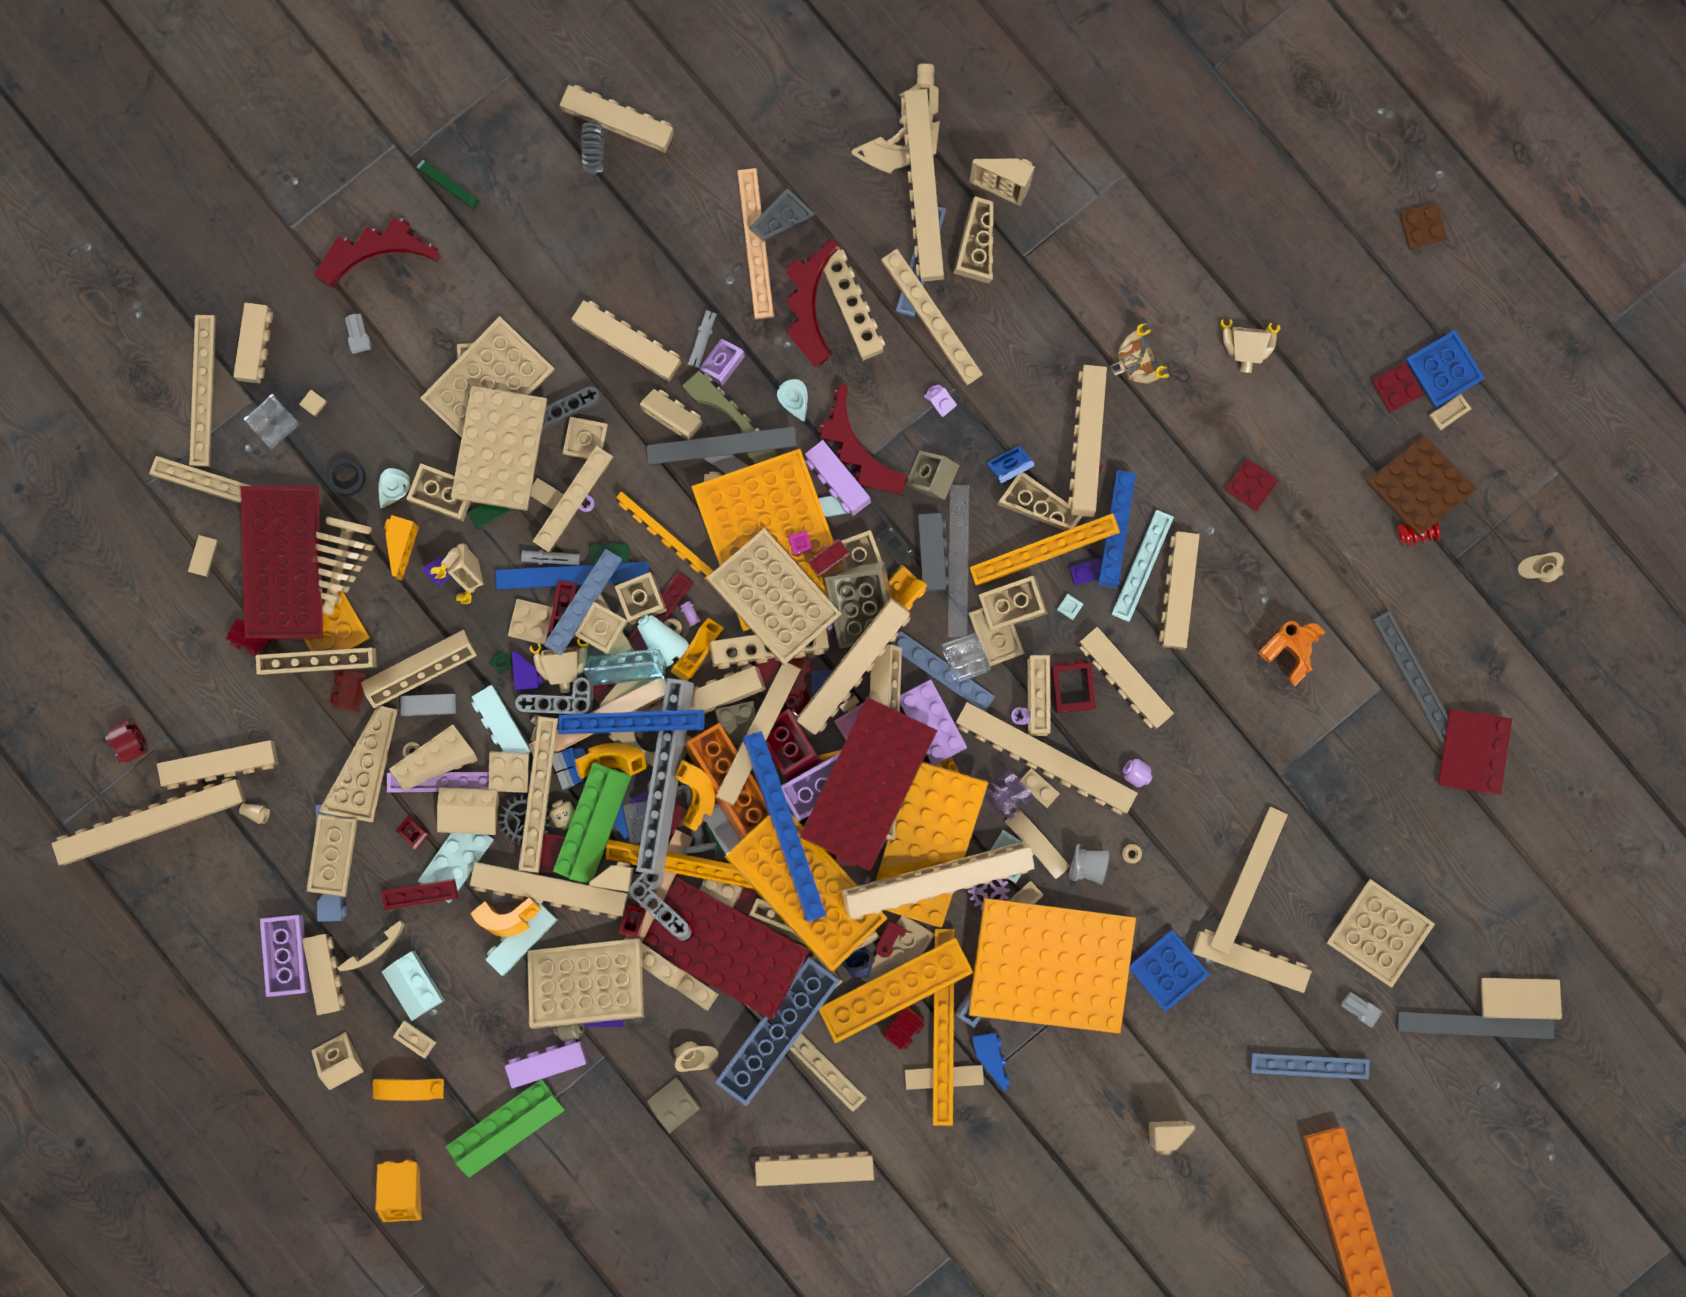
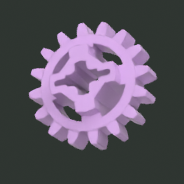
[968,878,1010,911]

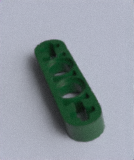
[415,159,480,210]

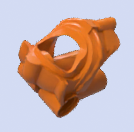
[1258,621,1325,686]

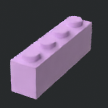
[805,440,871,516]
[505,1039,588,1088]

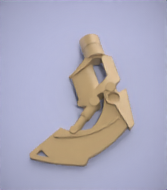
[852,64,940,174]

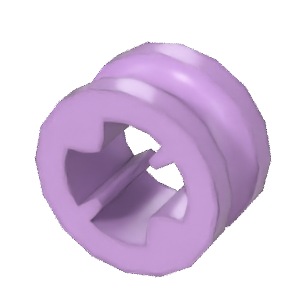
[579,495,595,512]
[1011,707,1030,725]

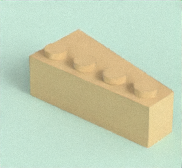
[953,197,993,284]
[998,472,1083,531]
[389,725,478,791]

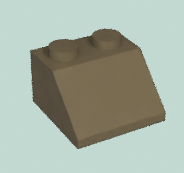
[905,450,960,500]
[715,701,756,746]
[647,1077,701,1133]

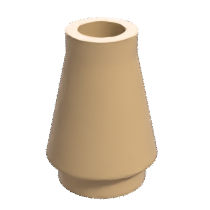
[239,803,270,824]

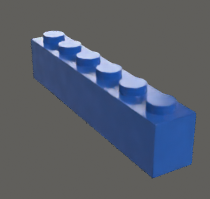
[1097,470,1136,589]

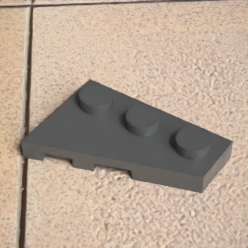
[749,188,815,242]

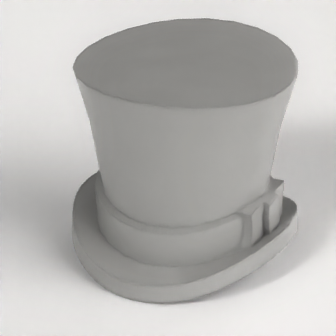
[1069,844,1109,885]

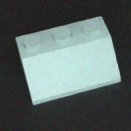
[382,951,445,1021]

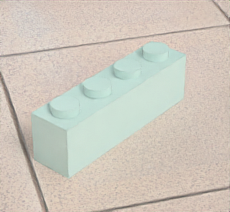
[472,685,532,754]
[486,903,558,976]

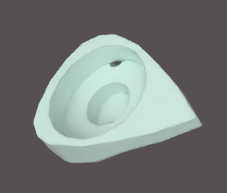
[777,379,808,422]
[378,468,410,509]

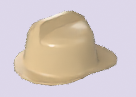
[1518,552,1564,582]
[674,1041,718,1072]

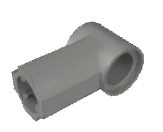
[345,314,371,354]
[1340,992,1382,1028]

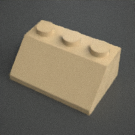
[640,389,702,440]
[437,787,500,835]
[1149,1121,1195,1154]

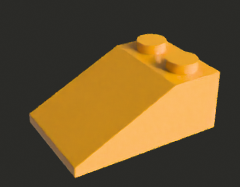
[384,515,419,581]

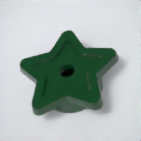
[489,650,513,675]

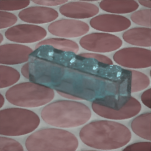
[584,649,667,686]

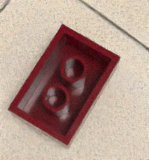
[766,709,822,782]

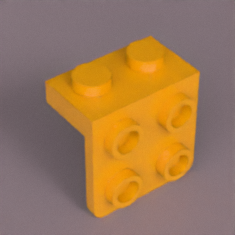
[888,565,927,610]

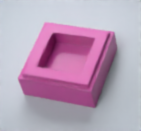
[788,531,812,555]

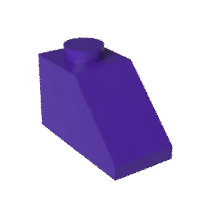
[422,556,452,587]
[512,651,543,691]

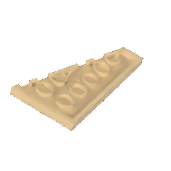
[319,706,397,823]

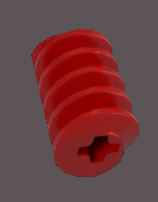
[1397,523,1441,547]

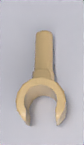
[530,714,542,742]

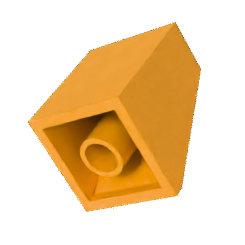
[376,1160,422,1222]

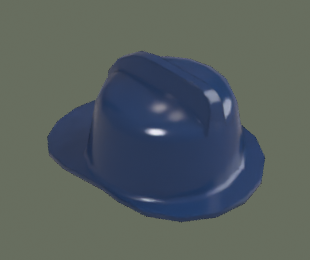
[840,947,875,978]

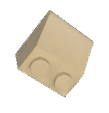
[589,862,634,891]
[311,1032,364,1090]

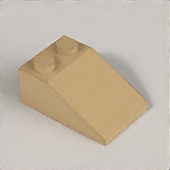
[979,576,1048,631]

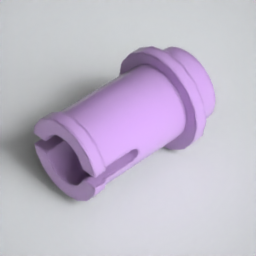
[680,601,701,627]

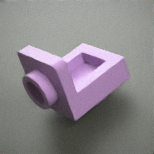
[924,384,957,417]

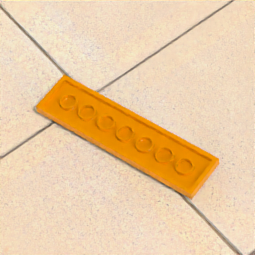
[819,938,974,1043]

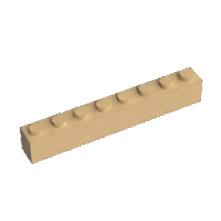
[1068,365,1107,517]
[797,597,910,735]
[470,862,628,919]

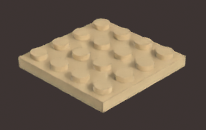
[1326,879,1435,988]

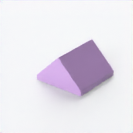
[699,339,745,386]

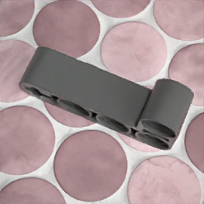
[528,386,601,431]

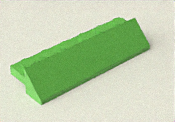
[553,762,632,884]
[446,1078,565,1177]

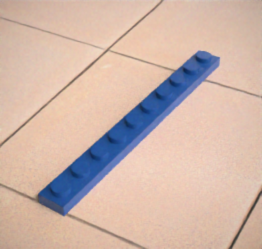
[743,731,827,922]

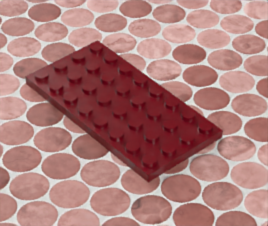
[240,486,323,640]
[799,697,938,871]
[642,877,810,1020]

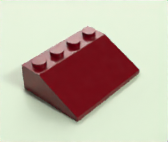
[1438,709,1512,795]

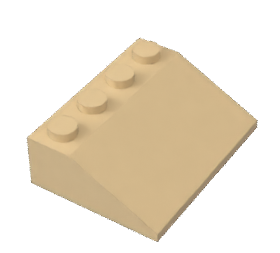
[969,159,1035,206]

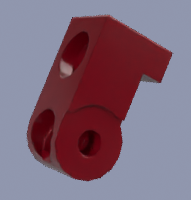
[876,921,907,958]

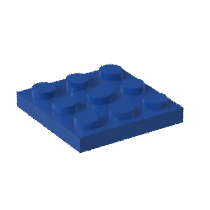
[1405,330,1485,408]
[1129,930,1210,1012]

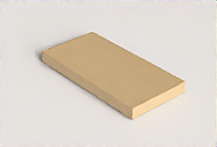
[307,814,358,897]
[861,915,935,983]
[1481,978,1562,1019]

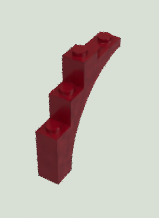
[314,217,441,289]
[785,240,842,367]
[818,384,907,496]

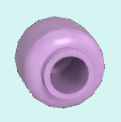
[1123,759,1152,787]

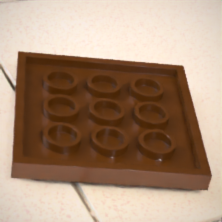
[1367,435,1477,537]

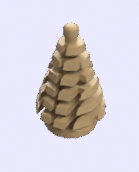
[316,517,375,615]

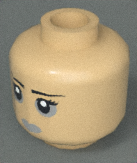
[549,800,575,830]

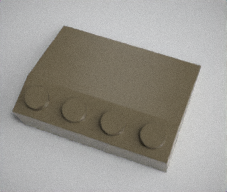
[825,562,898,648]

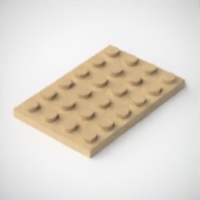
[421,316,555,438]
[451,386,548,511]
[706,528,842,666]
[528,938,644,1029]

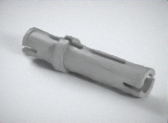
[688,310,717,368]
[521,550,580,566]

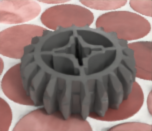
[581,122,604,174]
[498,794,551,845]

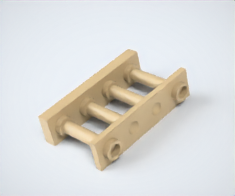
[1028,655,1050,736]

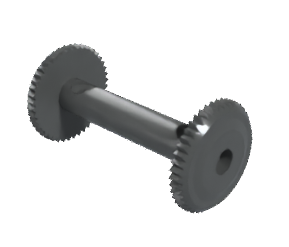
[677,783,717,854]

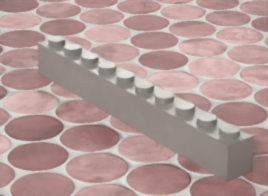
[636,678,694,875]

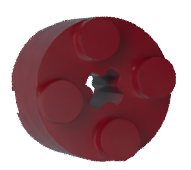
[105,718,148,763]

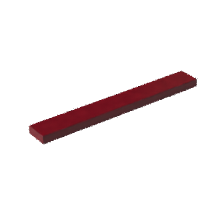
[593,572,694,704]

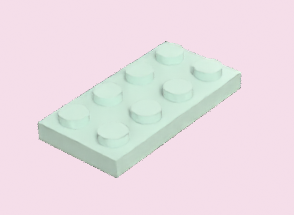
[418,833,495,903]

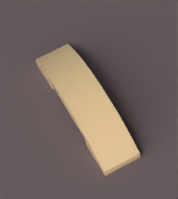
[1005,809,1070,879]
[338,921,405,971]

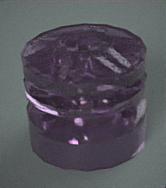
[985,768,1035,820]

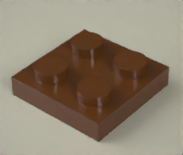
[1399,203,1447,250]

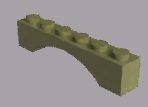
[683,371,778,464]

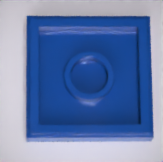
[987,446,1035,483]

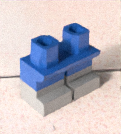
[553,748,588,790]

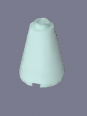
[637,615,689,668]

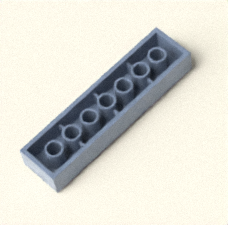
[715,955,841,1106]

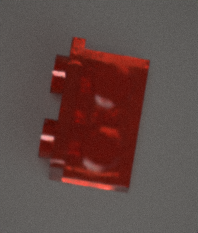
[787,657,813,698]
[330,670,366,712]

